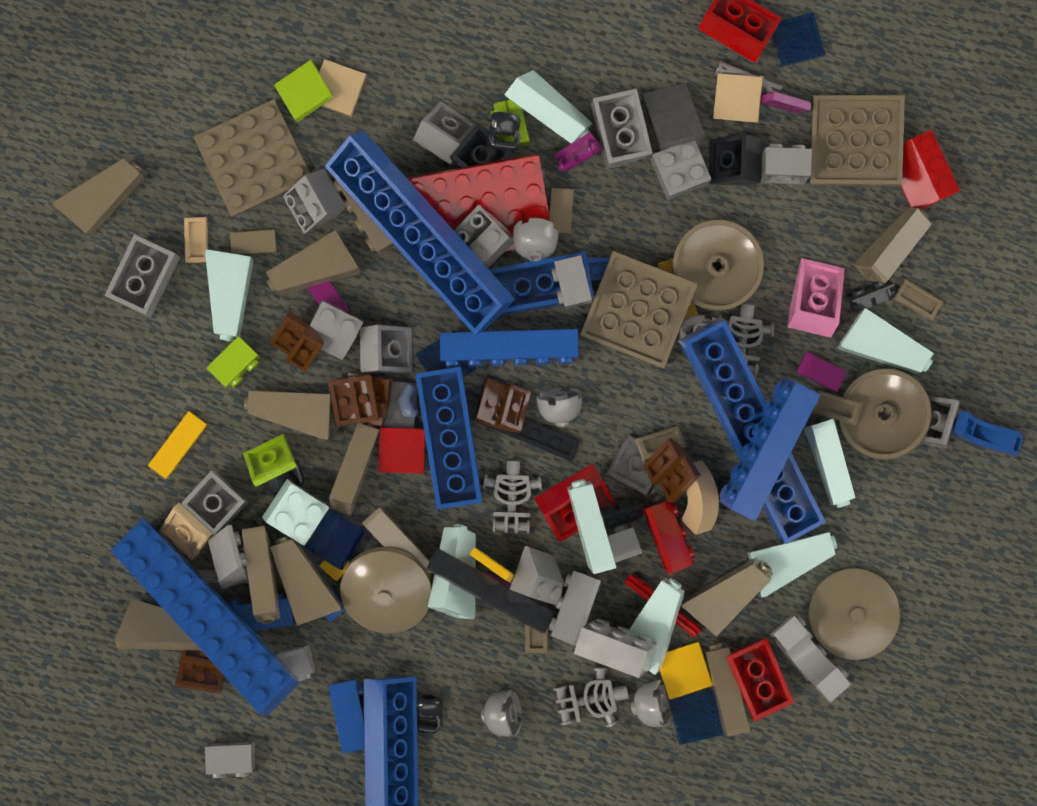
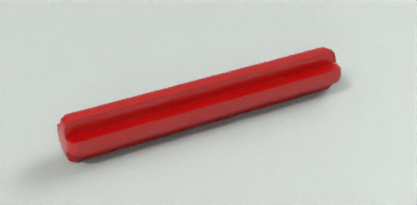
[625,574,701,637]

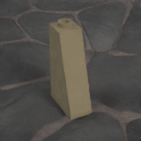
[52,159,144,237]
[853,207,932,283]
[266,230,361,296]
[244,391,332,441]
[330,423,379,516]
[362,507,434,579]
[242,526,281,624]
[270,536,343,626]
[682,558,773,637]
[115,599,200,650]
[704,643,750,737]

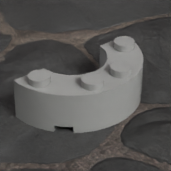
[771,614,851,703]

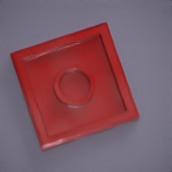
[379,426,425,474]

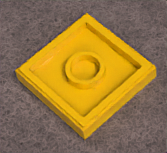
[469,547,515,584]
[660,641,713,700]

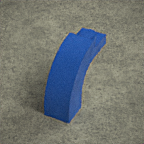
[953,411,1024,457]

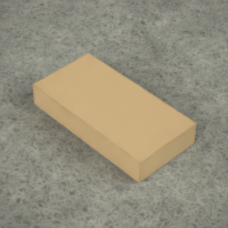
[184,217,208,263]

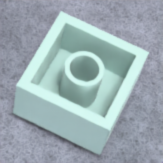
[262,479,329,545]

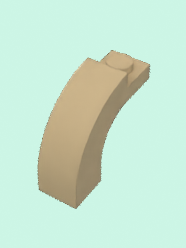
[682,458,719,535]

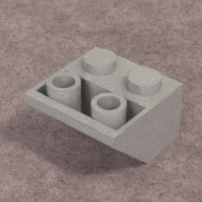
[283,169,346,234]
[454,205,513,268]
[208,525,249,589]

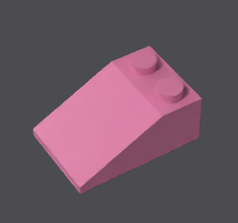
[788,258,845,337]

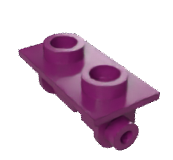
[554,132,603,172]

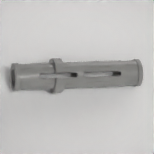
[715,61,783,94]

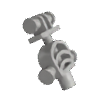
[718,304,774,378]
[483,461,542,533]
[553,667,629,727]

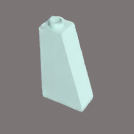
[504,70,593,143]
[205,249,254,342]
[837,308,934,374]
[804,419,855,508]
[567,479,616,574]
[428,524,476,619]
[747,532,837,597]
[630,578,685,675]

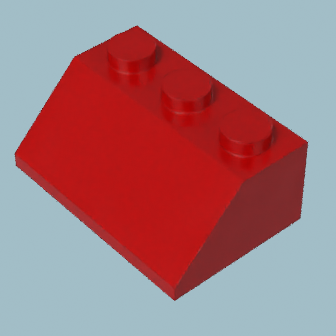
[698,0,782,63]
[901,130,960,209]
[534,464,618,542]
[643,500,695,574]
[726,638,794,721]

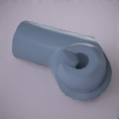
[398,384,418,418]

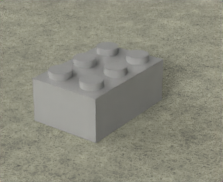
[104,234,180,318]
[574,619,657,678]

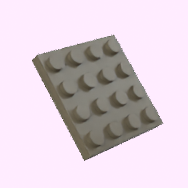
[810,95,905,186]
[194,99,310,218]
[580,251,698,368]

